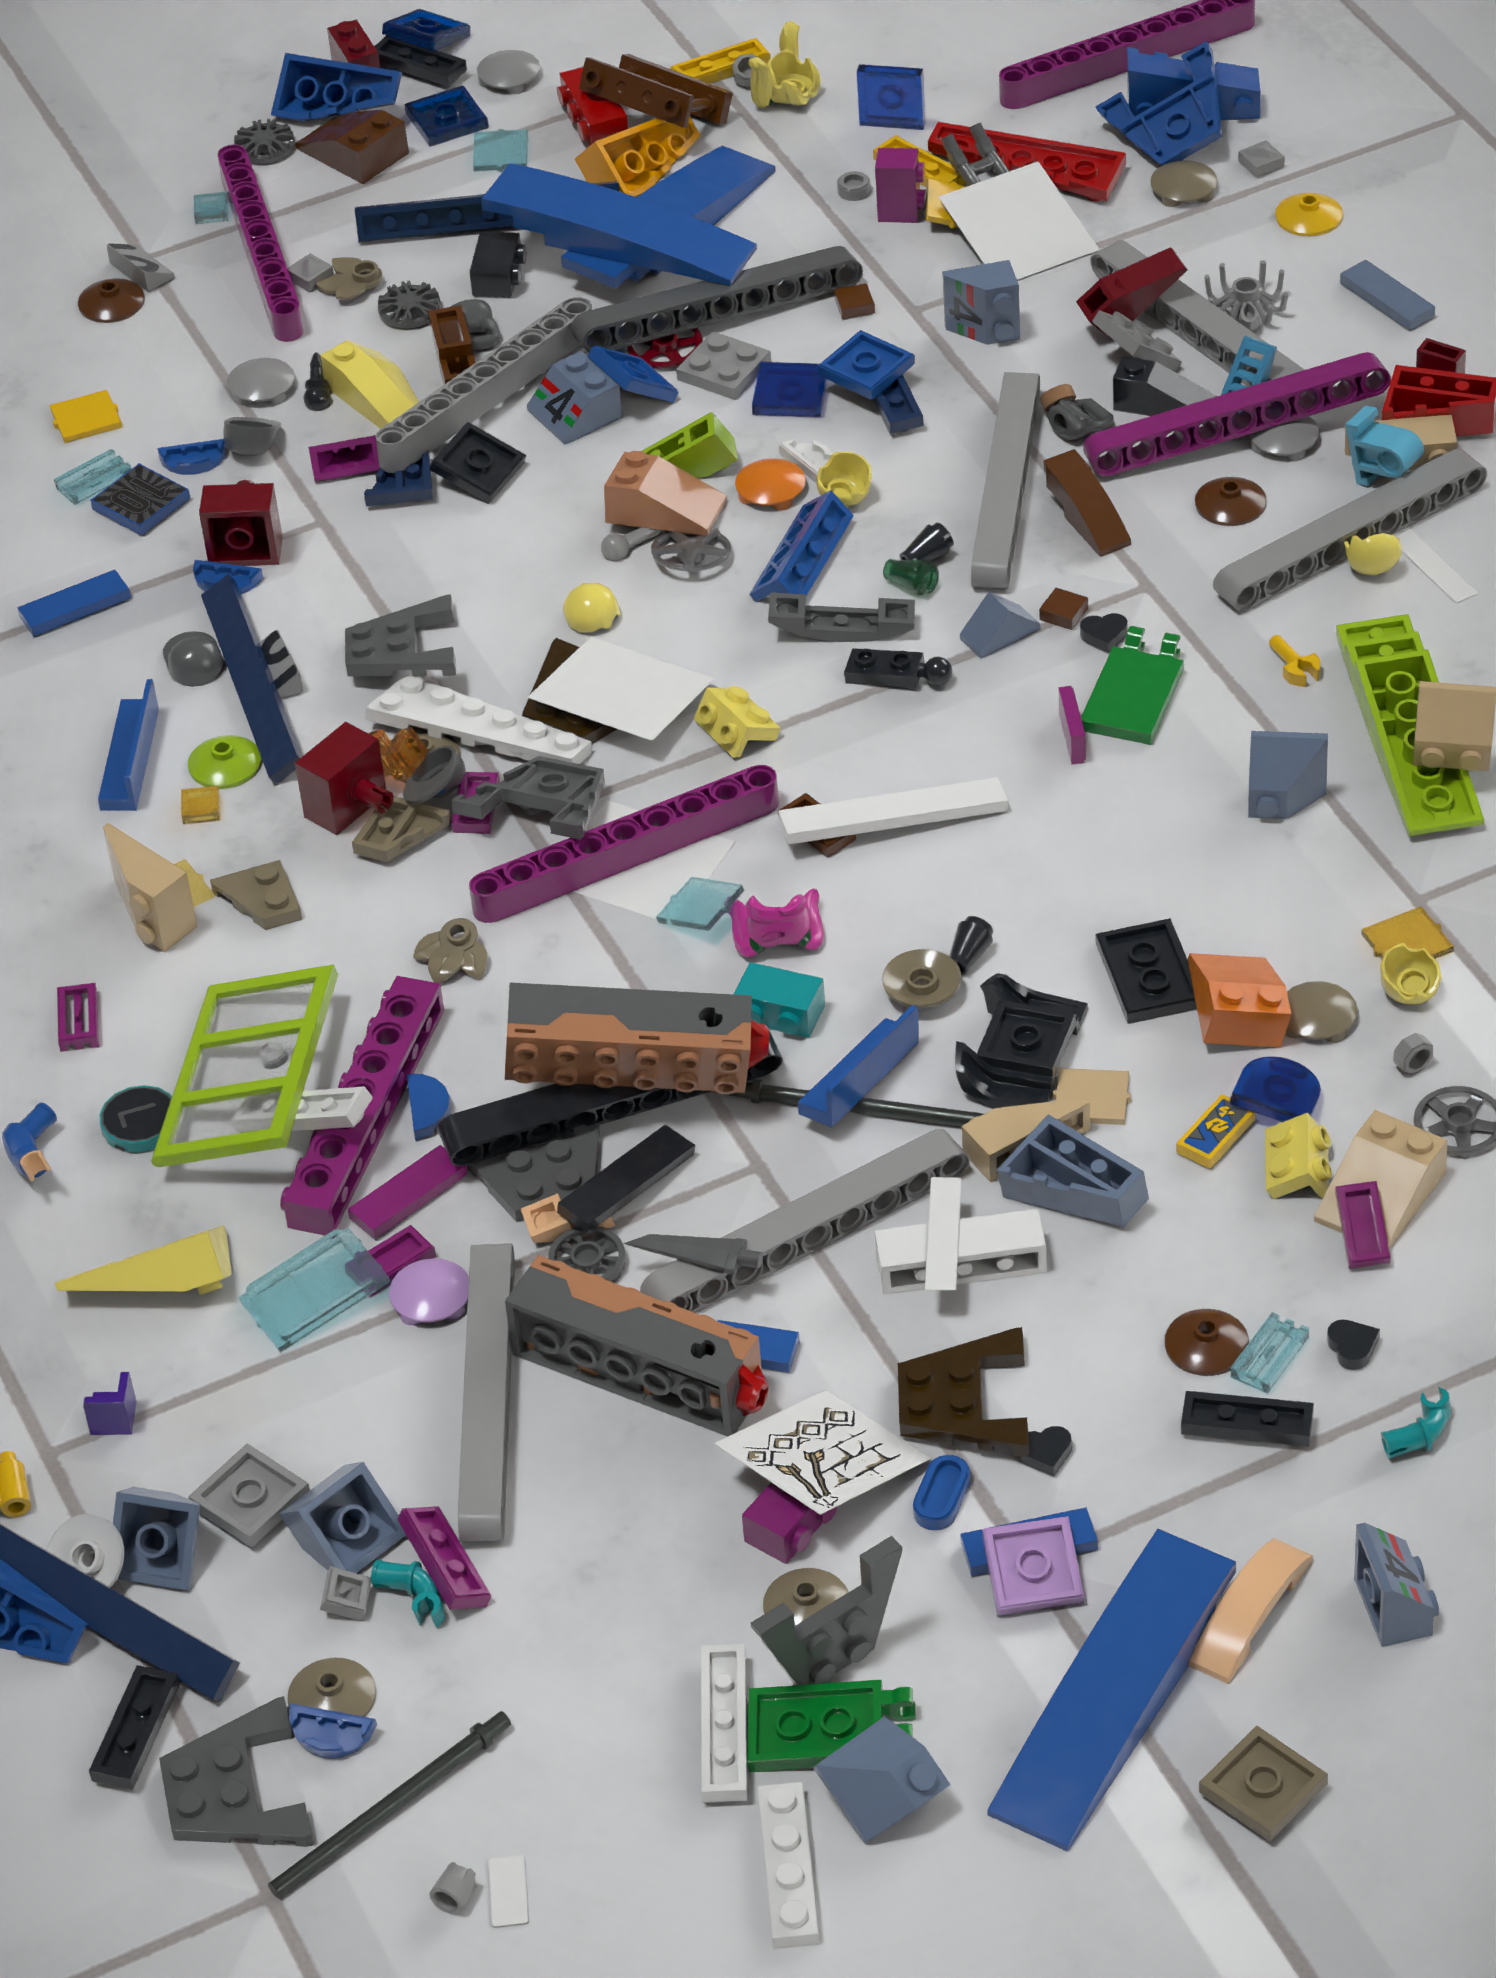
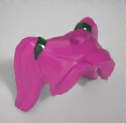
[725,888,824,958]

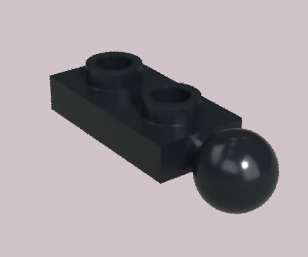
[844,648,953,688]

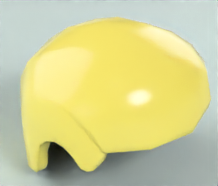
[816,452,872,507]
[1344,533,1402,575]
[563,583,620,633]
[1380,943,1442,1005]

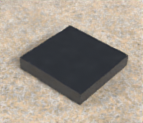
[430,422,526,504]

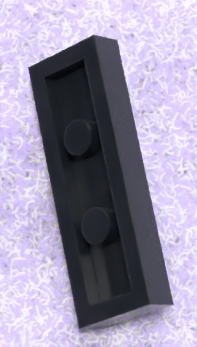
[374,35,467,87]
[1181,1391,1314,1447]
[89,1665,180,1790]

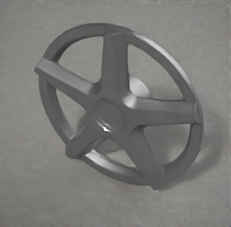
[651,527,731,571]
[1413,1086,1496,1159]

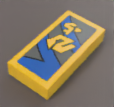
[1176,1094,1255,1169]

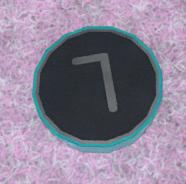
[99,1085,172,1153]

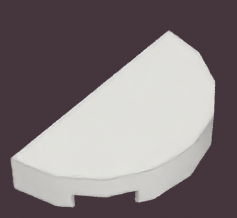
[778,439,833,484]

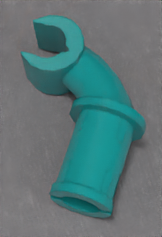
[1381,1387,1452,1459]
[371,1560,446,1628]

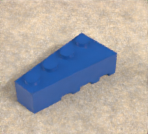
[1127,47,1261,120]

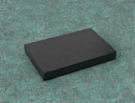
[1095,918,1197,1024]

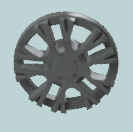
[234,119,295,164]
[378,280,441,329]
[548,1226,625,1283]

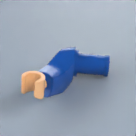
[2,1102,57,1182]

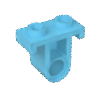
[1345,405,1424,486]

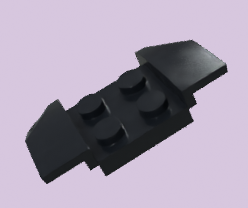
[955,973,1088,1109]

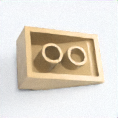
[103,823,198,952]
[1314,1110,1448,1249]

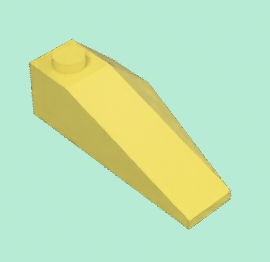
[320,340,419,429]
[55,1225,232,1295]

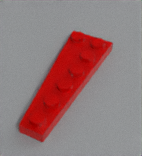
[927,122,1126,202]

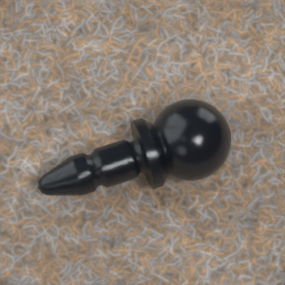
[303,352,331,411]

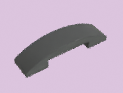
[768,593,915,642]

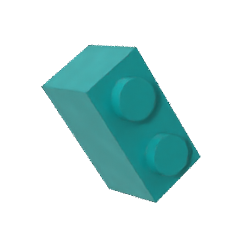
[734,962,825,1038]

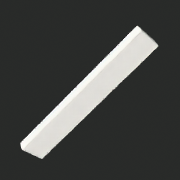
[778,777,1008,844]

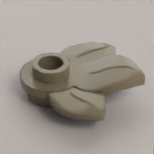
[316,257,383,300]
[413,918,488,984]

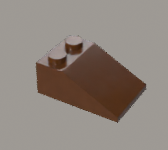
[295,110,409,184]

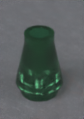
[883,559,939,595]

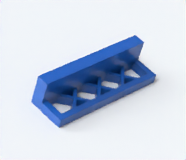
[749,490,854,602]

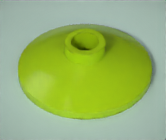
[188,735,262,789]

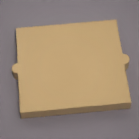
[1053,1068,1131,1125]

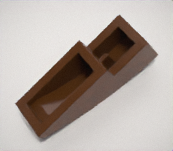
[428,305,476,385]
[1046,453,1131,557]

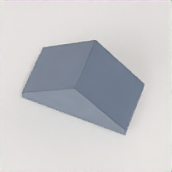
[960,592,1041,659]

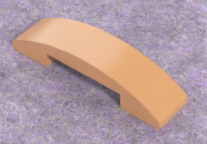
[1189,1538,1313,1684]

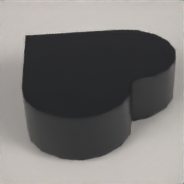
[1080,613,1128,653]
[1327,1319,1380,1370]
[1017,1426,1072,1477]

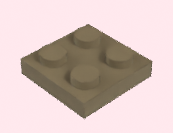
[1199,1726,1328,1842]

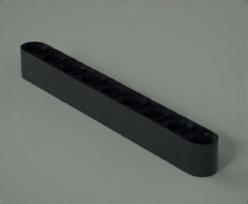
[437,1025,783,1166]

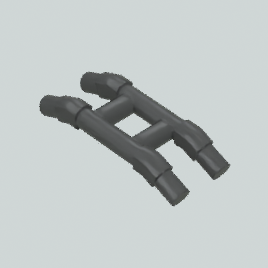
[941,122,1010,186]

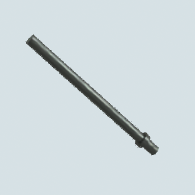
[729,1079,984,1127]
[268,1711,511,1898]

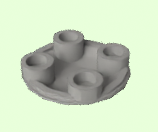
[477,50,540,94]
[227,357,295,405]
[1249,416,1319,461]

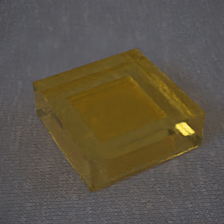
[181,786,220,824]

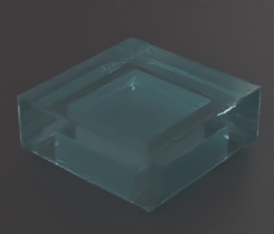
[194,192,228,224]

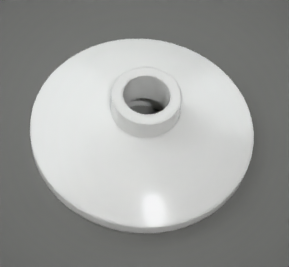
[47,1514,124,1587]

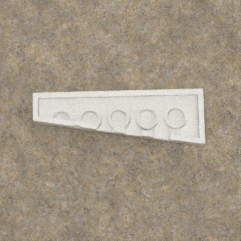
[366,674,592,764]

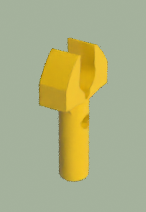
[1269,635,1321,687]

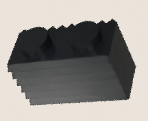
[469,232,527,298]

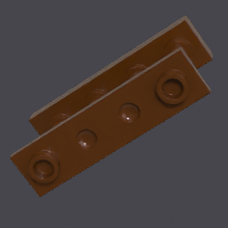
[579,54,733,128]

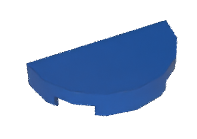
[157,439,227,475]
[193,560,263,594]
[407,1074,451,1140]
[289,1703,377,1758]

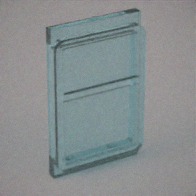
[238,1227,391,1353]

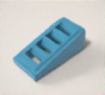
[1221,336,1277,413]

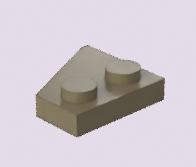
[352,796,452,862]
[210,860,302,930]

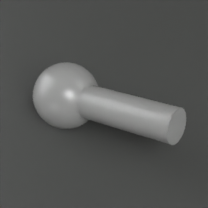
[601,527,664,561]

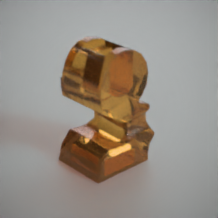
[368,727,429,781]

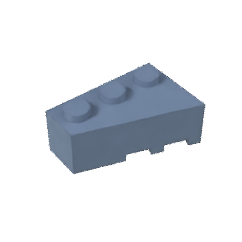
[997,1114,1149,1227]

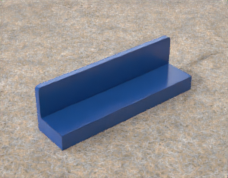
[98,679,159,811]
[798,1005,919,1128]

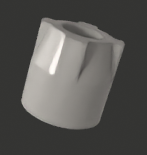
[429,1862,477,1914]

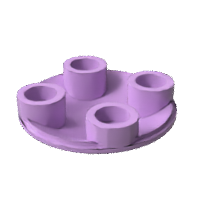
[389,1258,469,1325]

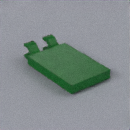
[1081,626,1184,745]
[747,1680,916,1772]

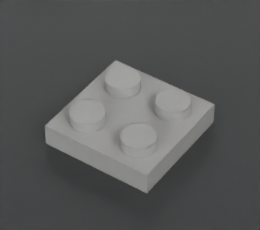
[1092,310,1182,372]
[676,331,771,400]
[188,1443,310,1548]

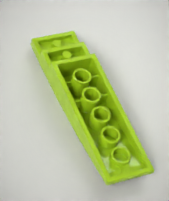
[1336,614,1484,836]

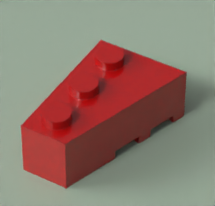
[1382,365,1496,437]

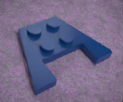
[1095,41,1223,167]

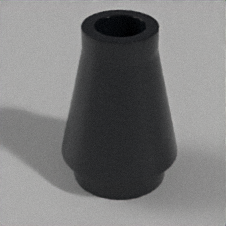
[899,522,954,571]
[949,916,993,975]

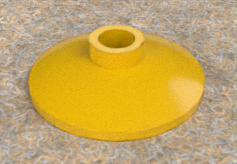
[1275,192,1343,237]

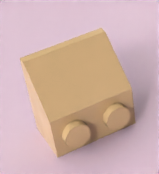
[1412,681,1496,771]

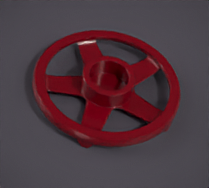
[626,328,703,369]

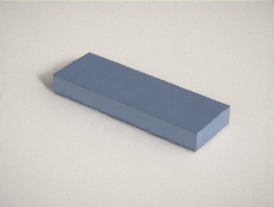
[1340,259,1435,330]

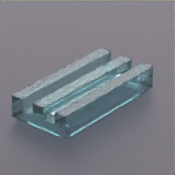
[54,449,131,505]
[1231,1312,1309,1394]

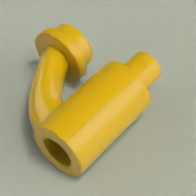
[0,1451,31,1517]

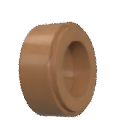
[1040,384,1076,412]

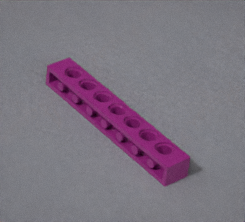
[280,976,445,1237]

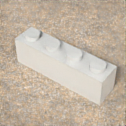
[874,1209,1047,1294]

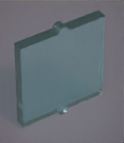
[473,129,528,172]
[656,877,745,931]

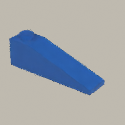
[271,53,402,121]
[0,1559,88,1663]

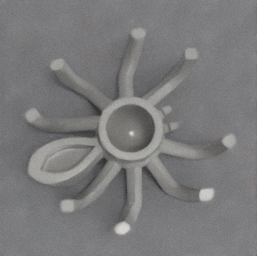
[1204,260,1288,330]

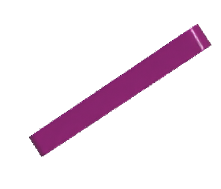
[999,0,1255,109]
[218,144,303,342]
[1083,352,1391,476]
[469,765,779,923]

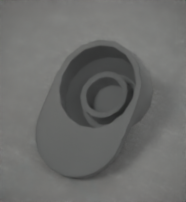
[223,417,281,456]
[163,631,223,687]
[403,745,466,804]

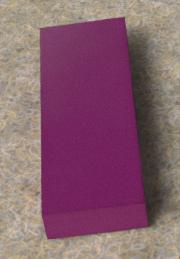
[348,1145,467,1239]
[397,1506,491,1610]

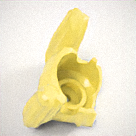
[748,21,821,108]

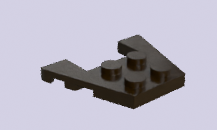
[522,638,617,744]
[898,1327,1030,1457]

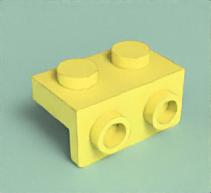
[694,686,781,758]
[1265,1112,1332,1199]

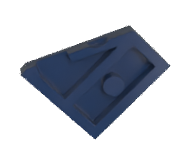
[364,450,433,507]

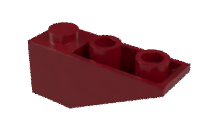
[1076,247,1188,340]

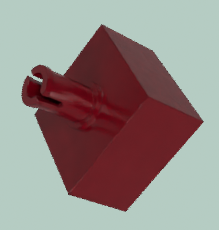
[199,480,283,566]
[295,721,394,835]

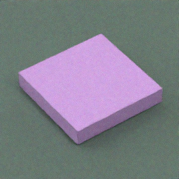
[982,1516,1084,1616]

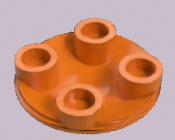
[735,458,806,510]

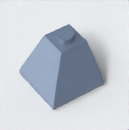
[1248,731,1328,819]
[113,1487,201,1590]
[813,1717,951,1843]

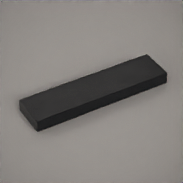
[557,1124,695,1234]

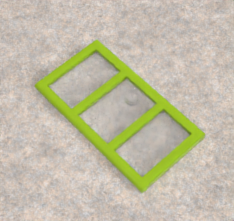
[151,964,338,1167]

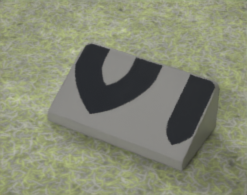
[107,243,175,292]
[260,630,303,699]

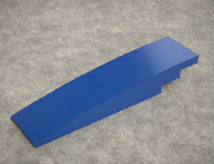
[561,145,776,289]
[481,163,757,286]
[987,1528,1236,1852]

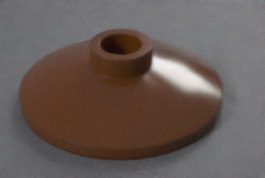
[78,278,145,323]
[1195,477,1266,526]
[1165,1309,1249,1376]

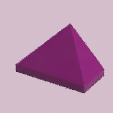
[308,435,380,482]

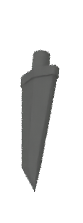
[623,1234,763,1275]

